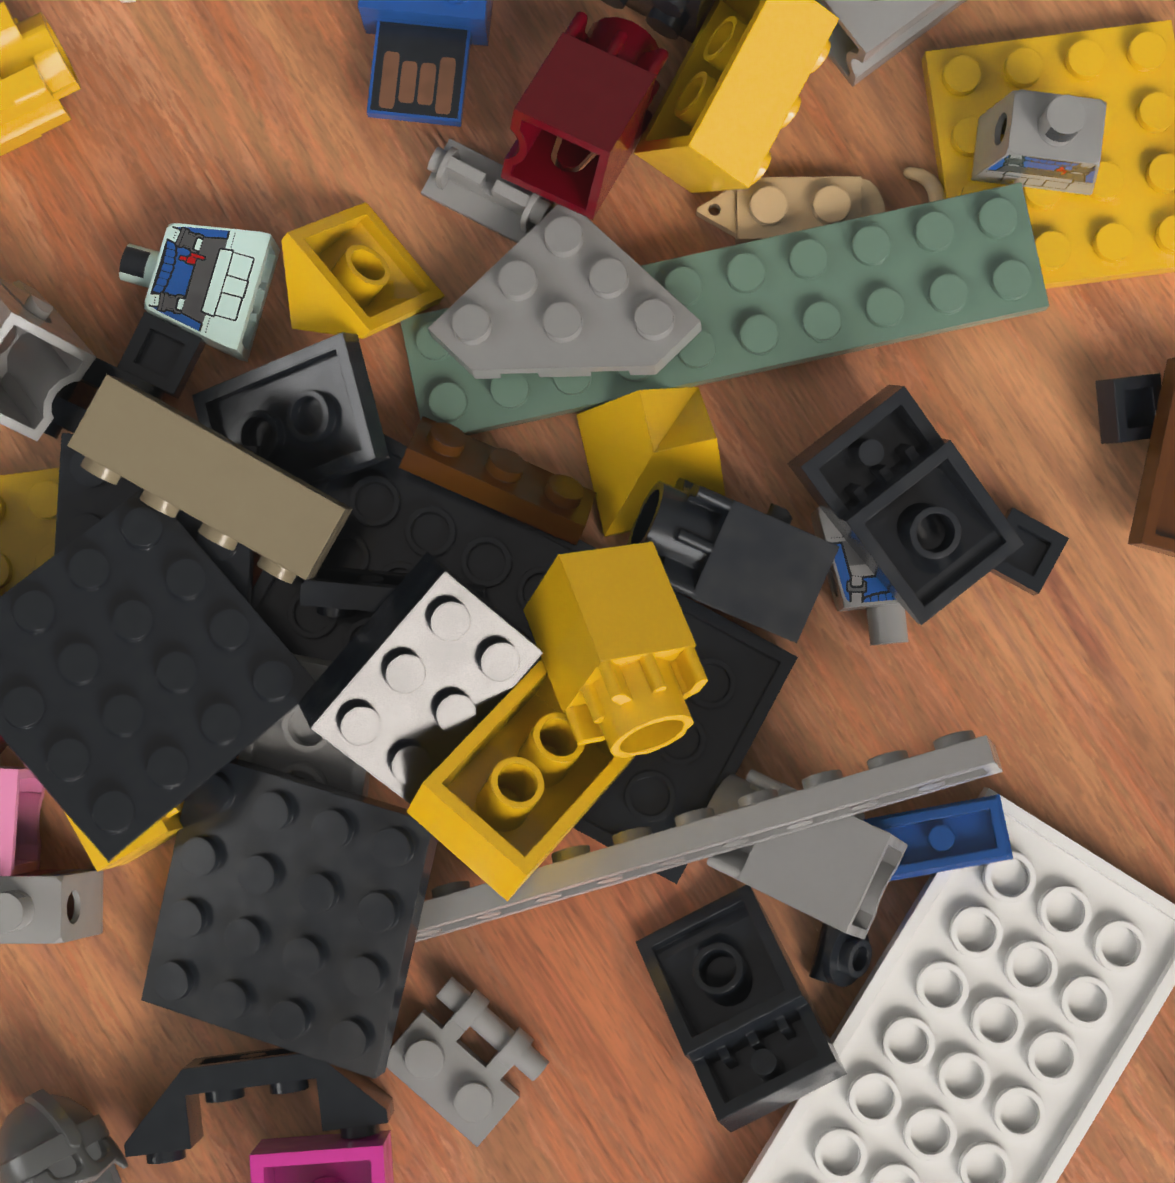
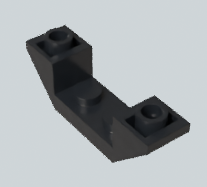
[124,1047,394,1164]

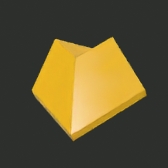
[281,202,445,339]
[576,387,725,537]

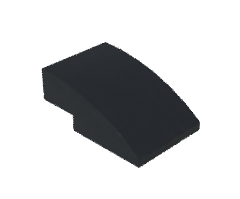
[787,385,1024,625]
[636,885,847,1132]

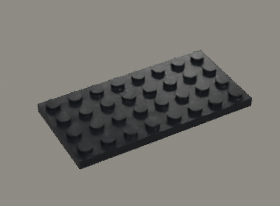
[251,434,798,884]

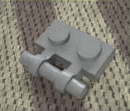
[386,977,549,1147]

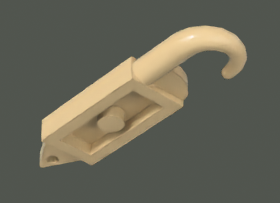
[696,167,946,245]

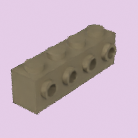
[67,374,353,584]

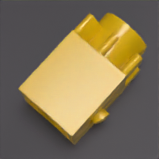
[0,1,81,156]
[523,541,708,758]

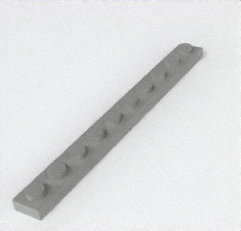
[415,730,1003,943]

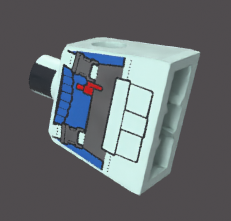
[119,223,280,362]

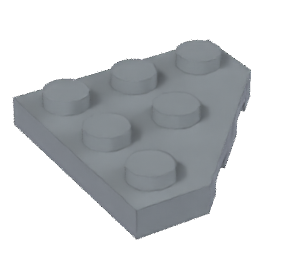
[428,204,702,379]

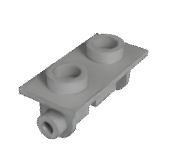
[421,138,556,243]

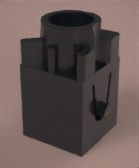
[627,478,840,643]

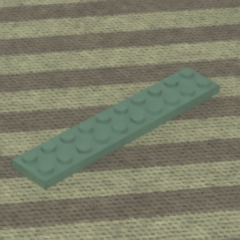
[401,182,1049,435]

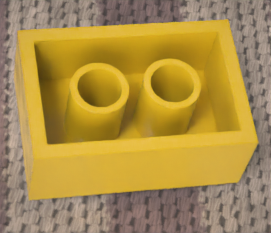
[634,0,839,193]
[407,659,636,902]

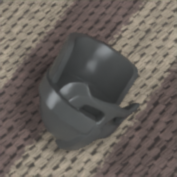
[0,1089,128,1183]

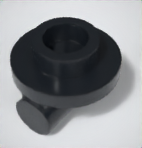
[809,923,872,987]

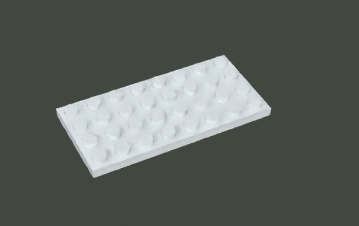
[742,787,1175,1183]

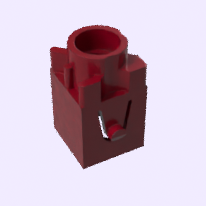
[501,11,669,220]

